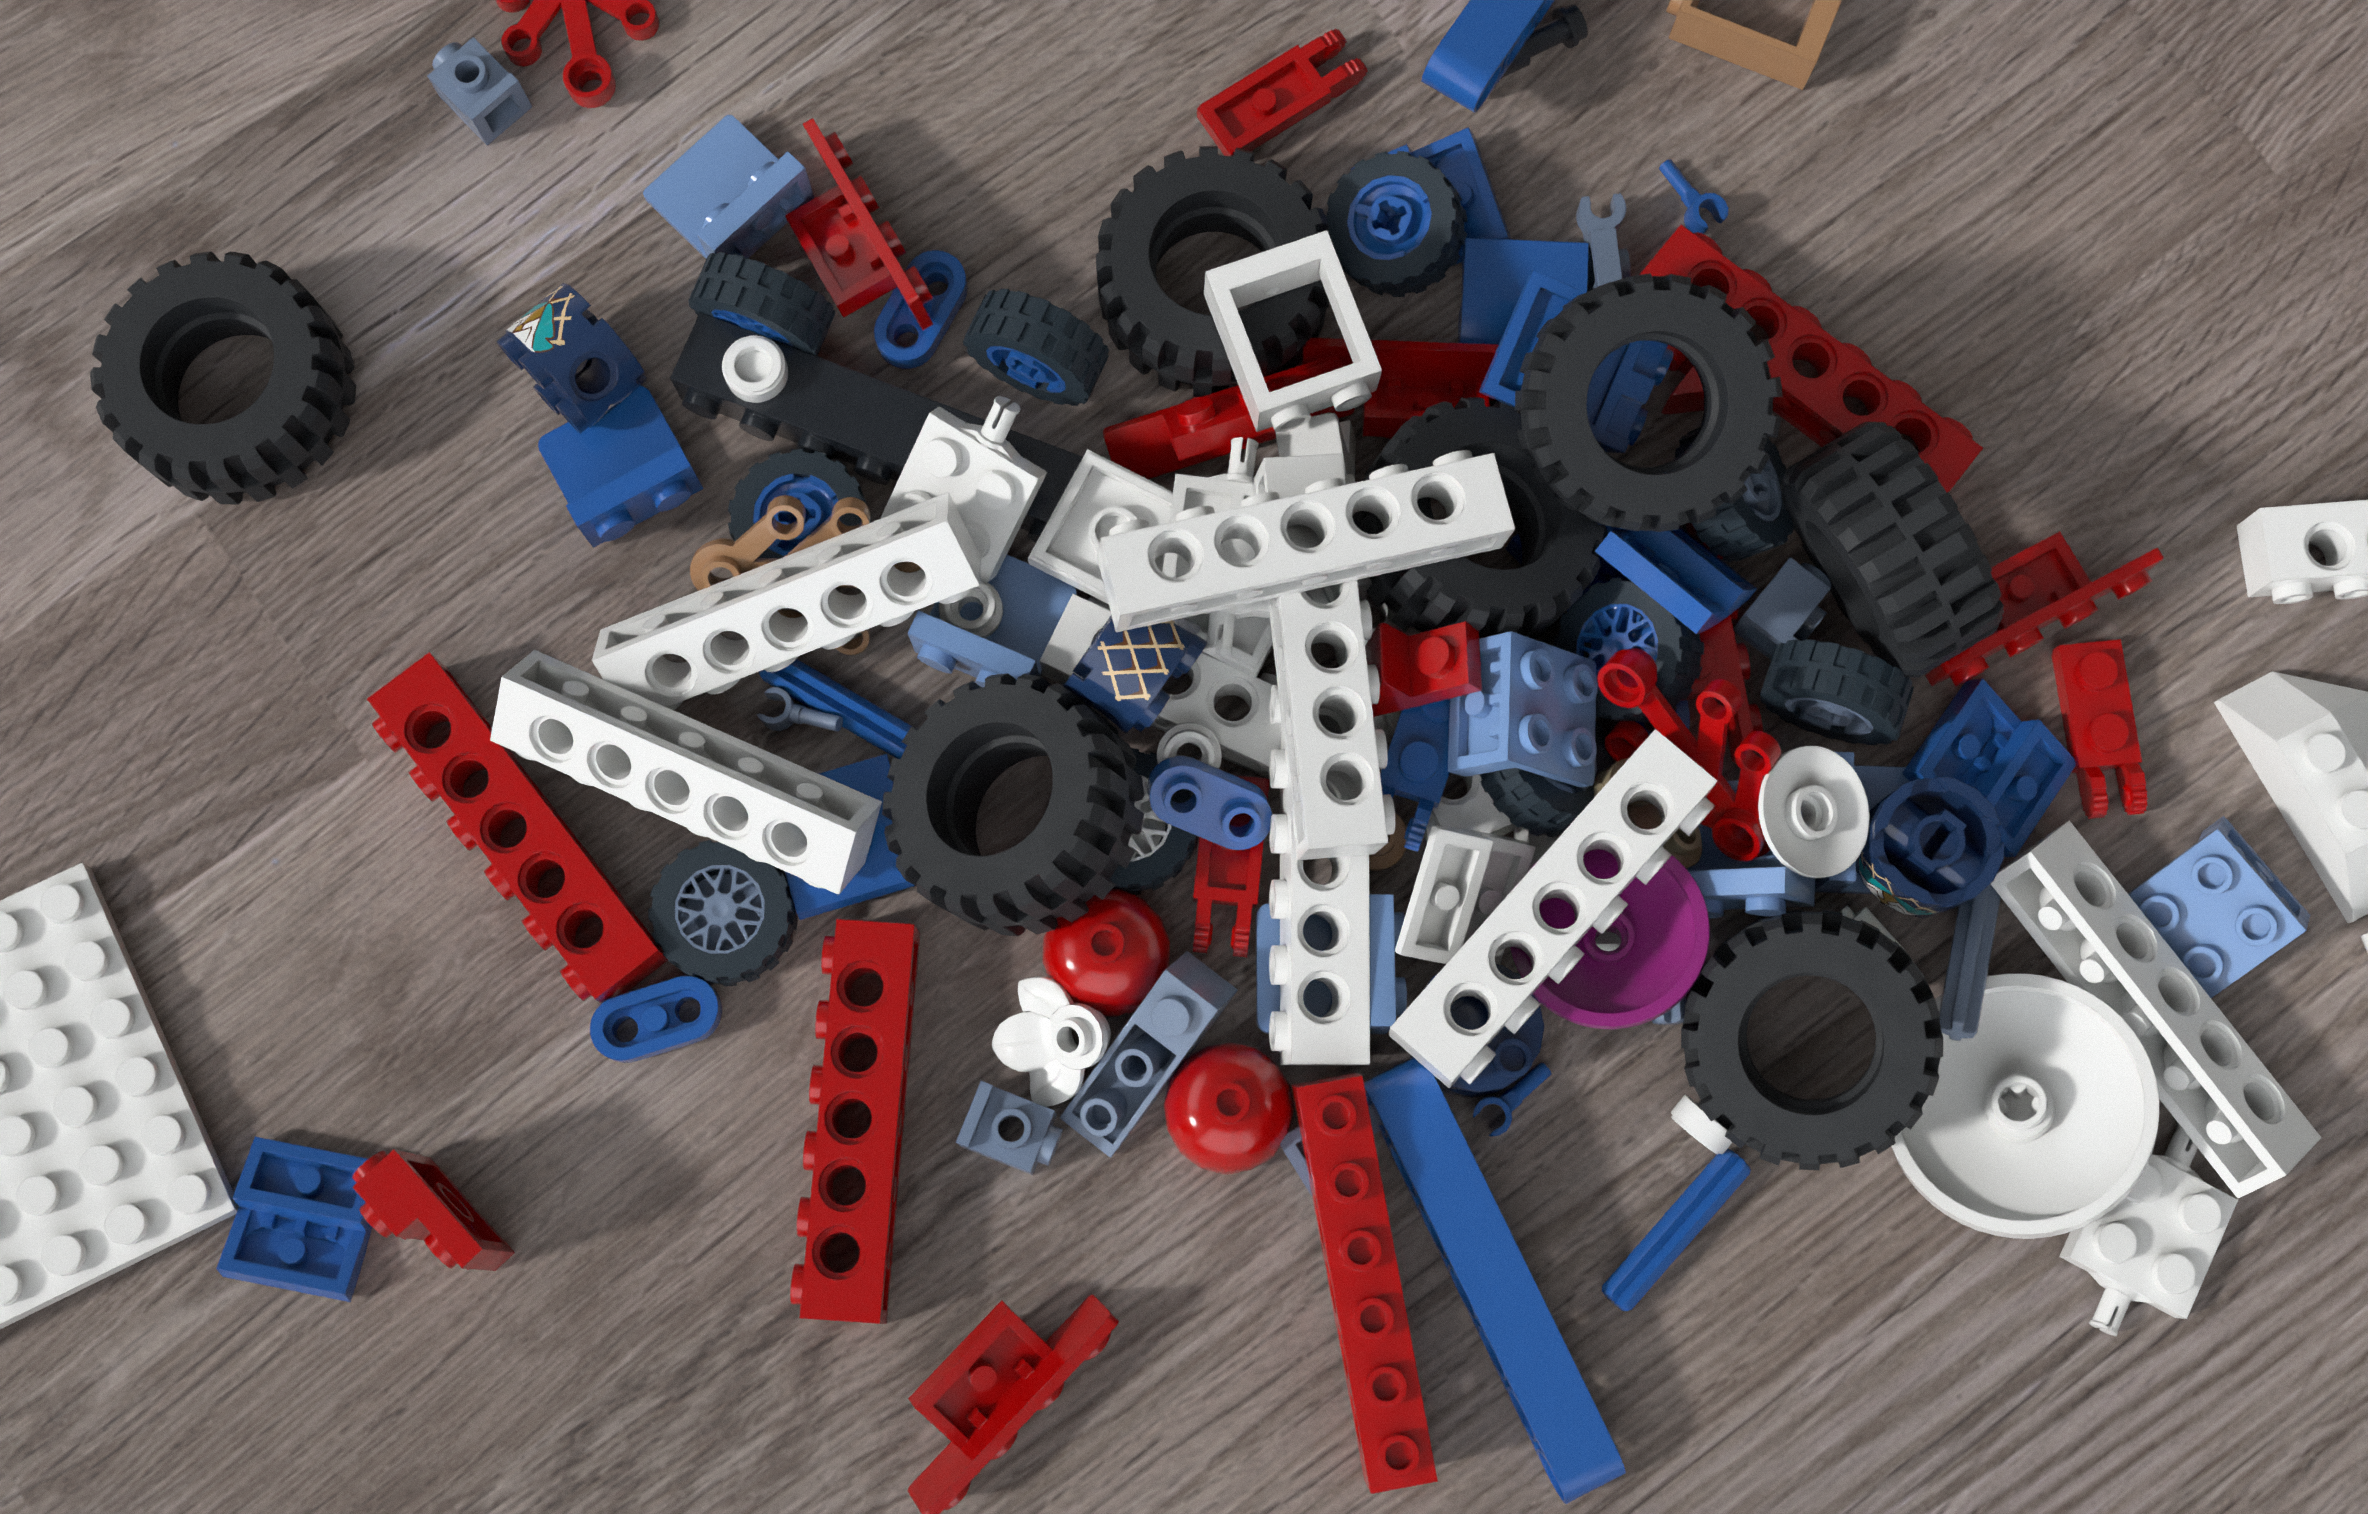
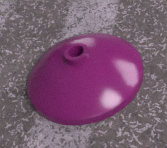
[1510,849,1709,1029]

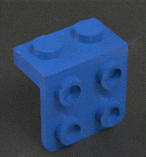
[538,386,704,548]

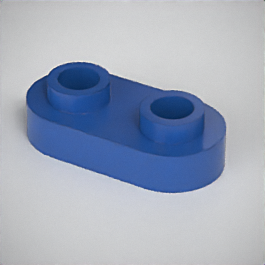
[874,250,968,369]
[1147,756,1272,850]
[590,976,722,1063]

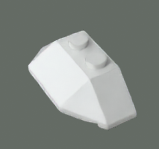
[2214,671,2368,923]

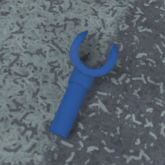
[1659,159,1728,234]
[1473,1062,1552,1137]

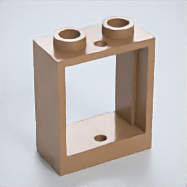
[1666,0,1842,90]

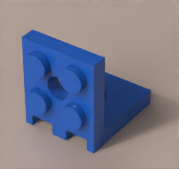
[1479,270,1673,453]

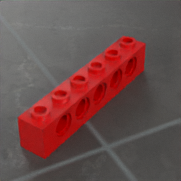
[1640,225,1983,492]
[367,652,668,1003]
[790,919,921,1324]
[1292,1073,1438,1494]

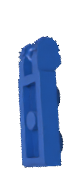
[1380,699,1450,852]

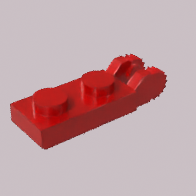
[1197,28,1368,157]
[2051,639,2148,819]
[1193,775,1270,958]

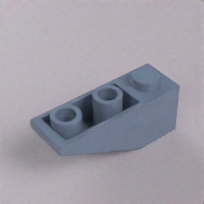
[1060,951,1238,1158]

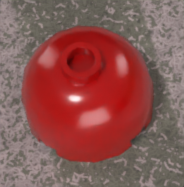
[1042,889,1170,1018]
[1164,1042,1294,1175]

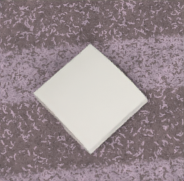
[1395,825,1536,964]

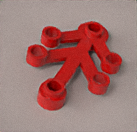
[495,0,659,108]
[1598,648,1781,861]

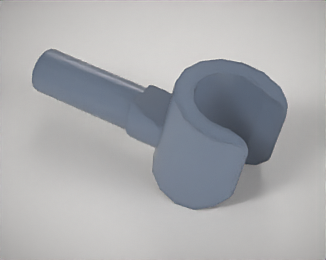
[757,687,843,732]

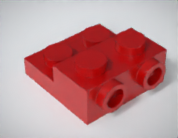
[352,1149,515,1271]

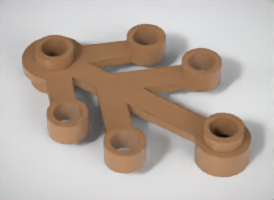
[690,495,922,655]

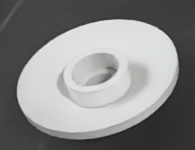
[1758,746,1870,878]

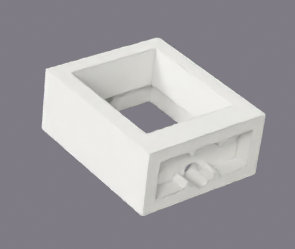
[1204,230,1382,432]

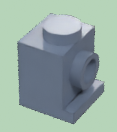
[427,37,532,145]
[1733,557,1831,660]
[956,1081,1063,1175]

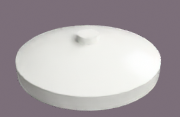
[1891,974,2159,1239]

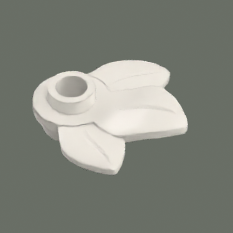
[992,977,1111,1107]

